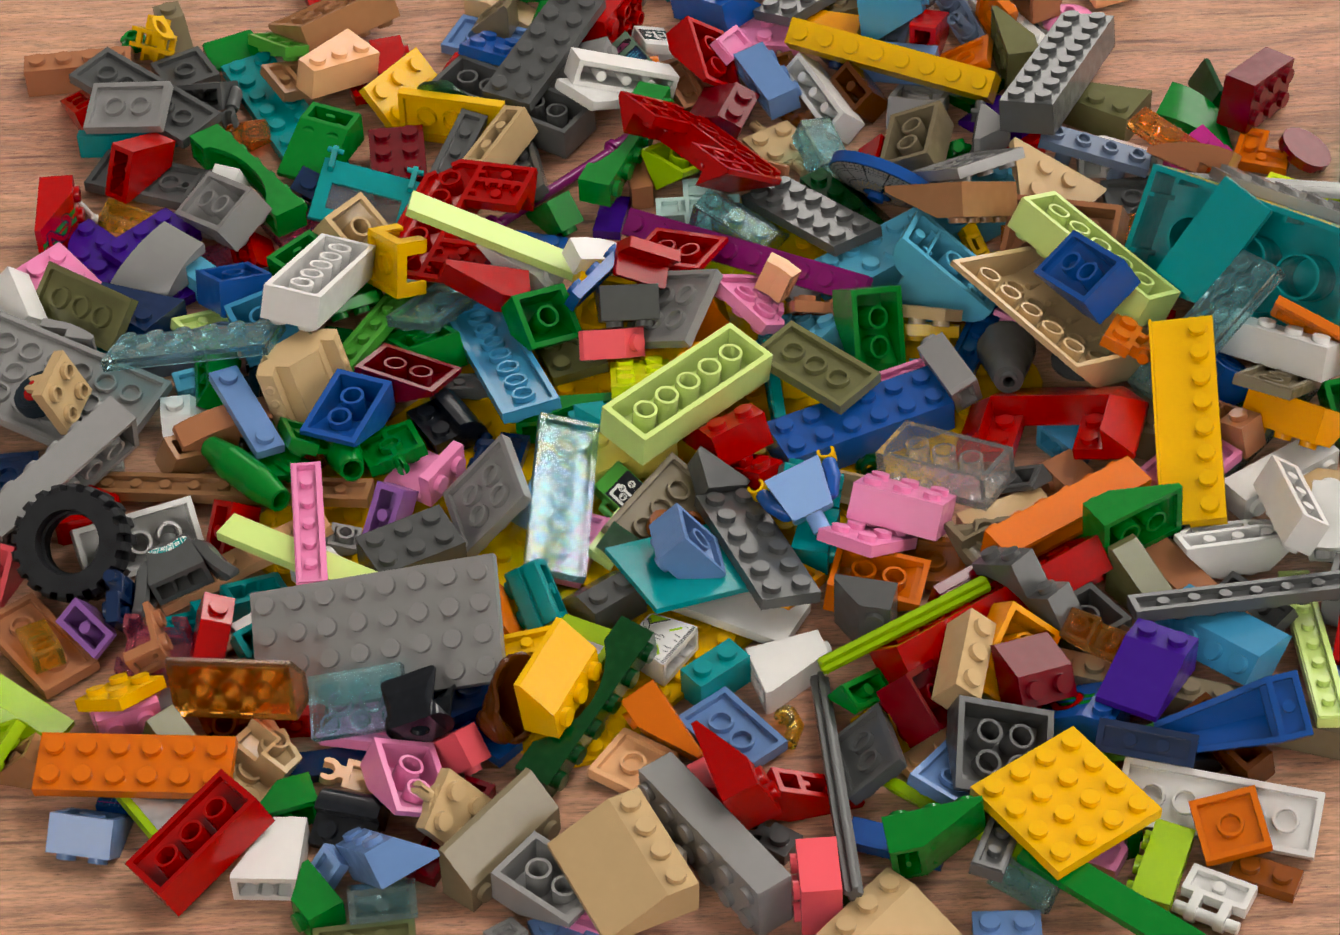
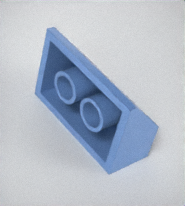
[335,827,440,890]

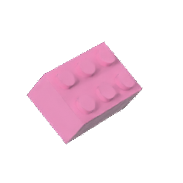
[846,470,957,541]

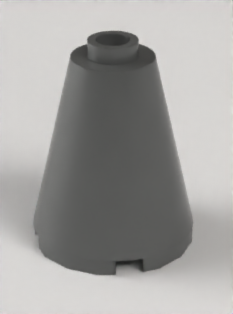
[977,321,1036,393]

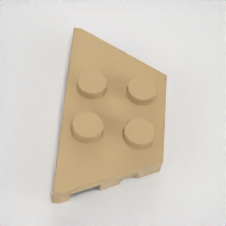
[1009,137,1107,202]

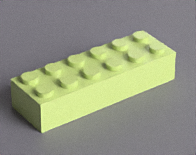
[1007,191,1181,326]
[599,322,773,466]

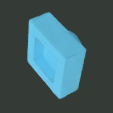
[171,367,196,397]

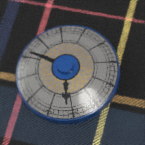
[829,150,929,208]

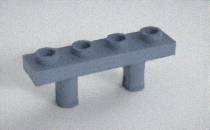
[935,0,987,45]
[1038,126,1152,180]

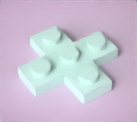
[655,178,741,231]

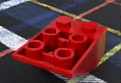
[581,0,645,44]

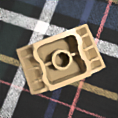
[256,329,353,431]

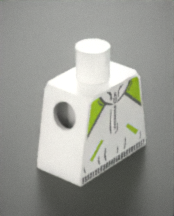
[640,613,699,687]

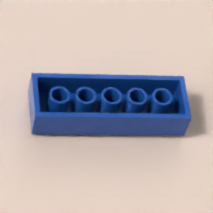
[766,365,955,469]

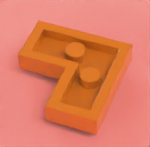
[1234,128,1290,176]

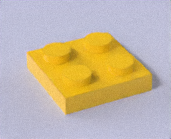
[75,672,167,712]

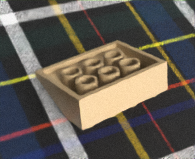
[547,787,699,935]
[815,867,962,935]

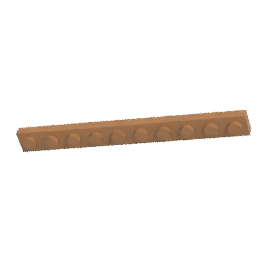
[94,471,375,508]

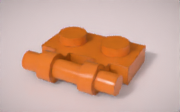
[1099,313,1151,365]

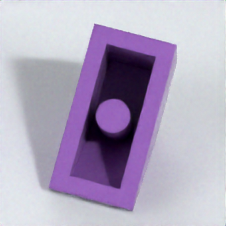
[362,481,419,534]
[55,597,117,660]

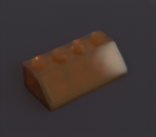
[165,657,310,720]

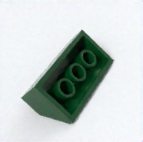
[800,167,891,225]

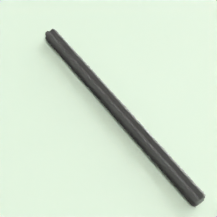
[810,671,864,901]

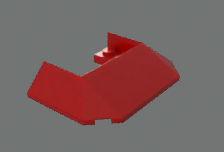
[618,91,782,193]
[397,159,538,283]
[953,386,1149,461]

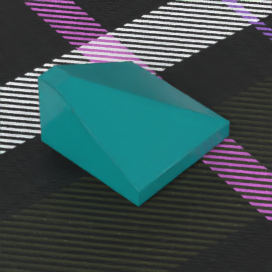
[573,401,604,435]

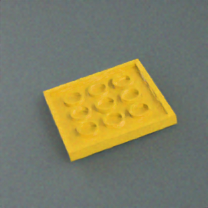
[970,726,1162,881]

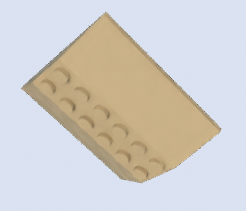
[950,245,1151,388]

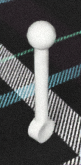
[78,201,101,224]

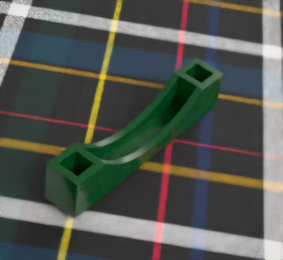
[515,615,658,798]

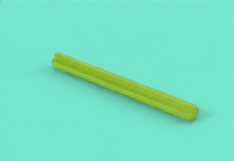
[817,576,991,674]

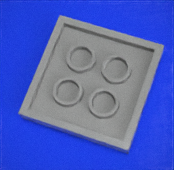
[912,147,1025,183]
[626,269,723,349]
[443,434,533,557]

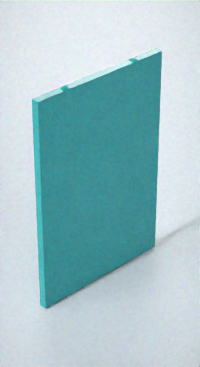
[605,524,749,614]

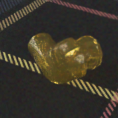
[774,705,805,750]

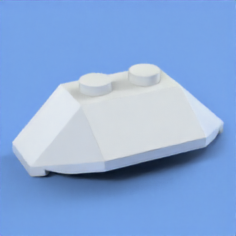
[1173,519,1289,579]

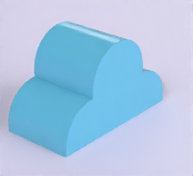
[893,209,996,322]

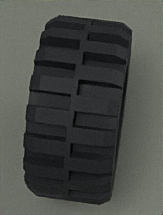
[11,483,137,603]

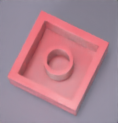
[789,836,843,935]

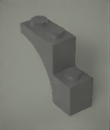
[971,545,1085,632]

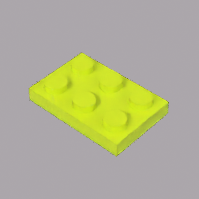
[610,355,669,399]

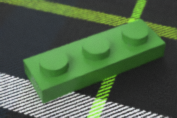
[248,32,309,61]

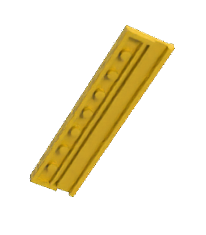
[1148,315,1228,527]

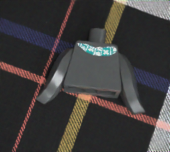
[131,533,239,620]

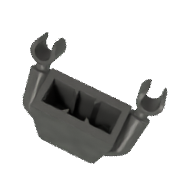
[177,80,243,129]

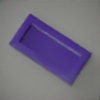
[593,196,631,240]

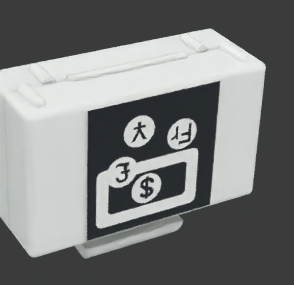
[631,25,674,61]

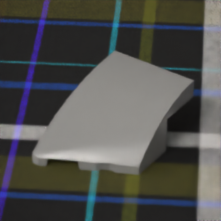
[110,221,206,297]

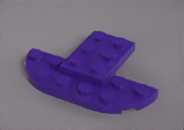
[68,207,202,306]

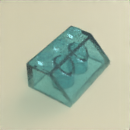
[689,189,790,250]

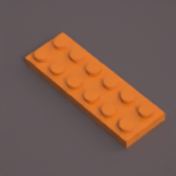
[31,732,238,799]

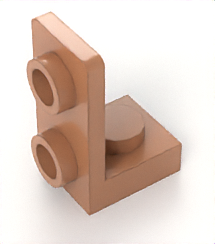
[122,601,173,675]

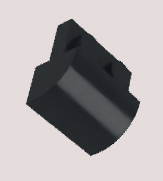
[406,388,489,454]
[308,786,391,850]

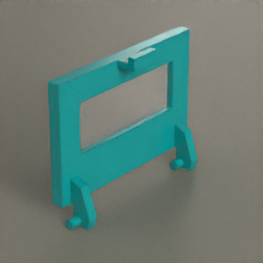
[307,145,424,225]

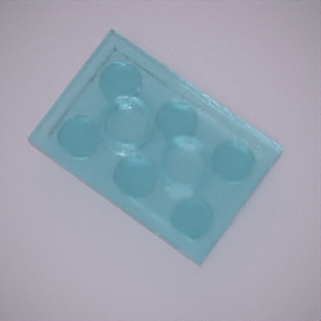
[386,283,478,334]
[308,662,405,742]

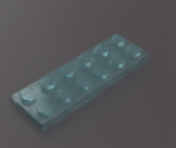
[1127,249,1286,400]
[100,318,286,372]
[523,412,600,584]

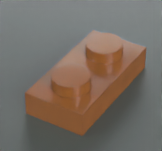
[1228,855,1304,904]

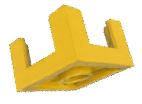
[367,223,427,299]

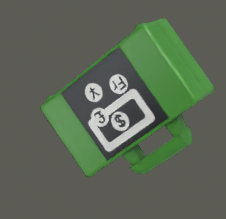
[593,461,643,518]

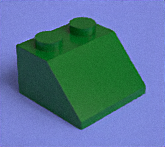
[501,283,582,351]

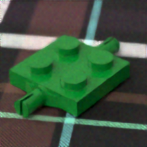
[359,419,428,477]

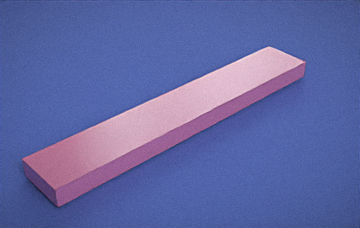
[290,461,328,585]

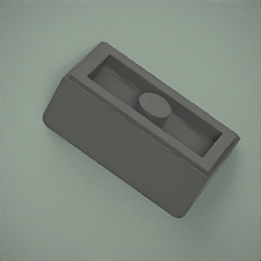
[983,464,1053,495]

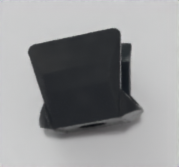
[380,665,456,742]

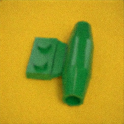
[277,417,364,481]
[201,436,310,511]

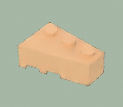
[296,28,380,99]

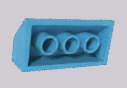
[1155,584,1292,685]

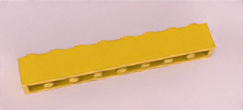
[784,17,1001,104]

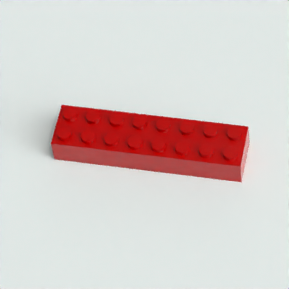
[869,535,1113,684]

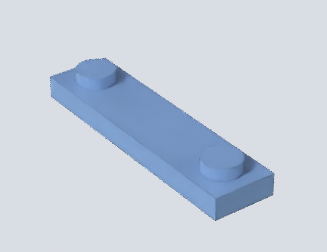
[209,365,285,460]

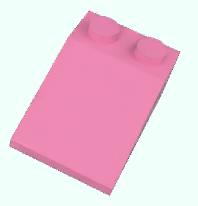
[360,737,442,817]

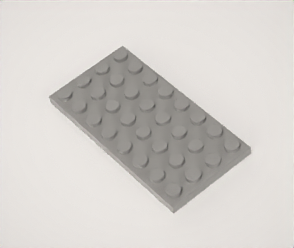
[0,311,173,446]
[250,553,506,711]

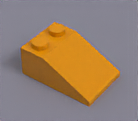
[983,601,1063,702]

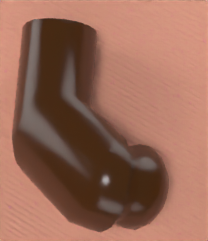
[780,110,815,131]

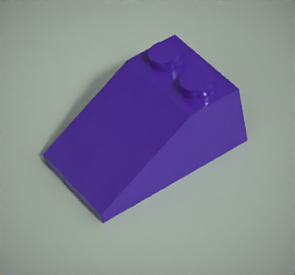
[1095,618,1199,723]

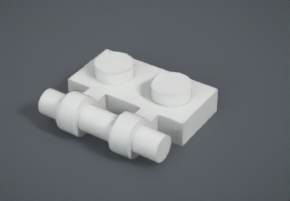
[1172,863,1258,935]

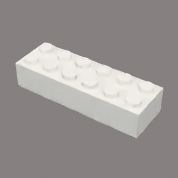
[260,233,376,332]

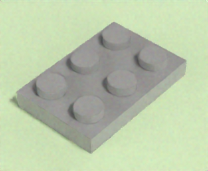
[83,81,174,134]

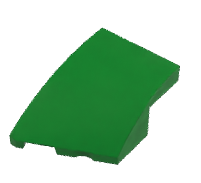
[1155,82,1233,150]

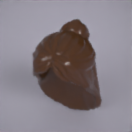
[475,651,531,745]

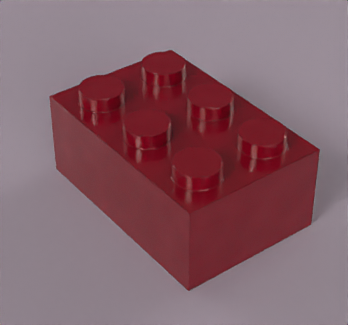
[1216,47,1295,134]
[368,124,428,207]

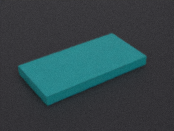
[1155,176,1274,306]

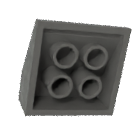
[946,695,1054,793]

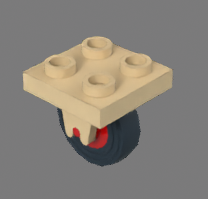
[14,350,92,435]

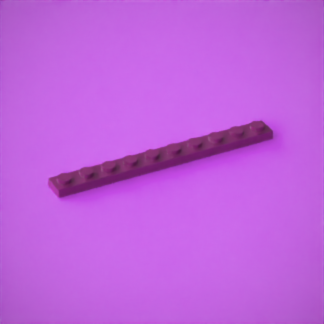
[621,207,873,297]

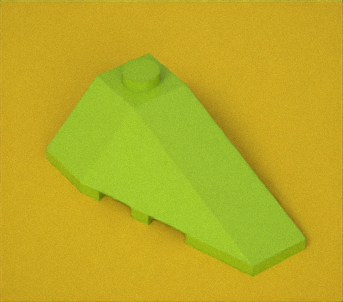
[0,673,75,742]

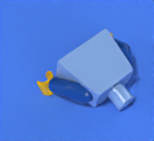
[747,446,841,535]

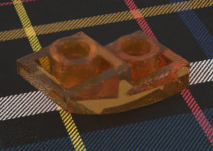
[223,119,272,152]
[1059,607,1127,663]

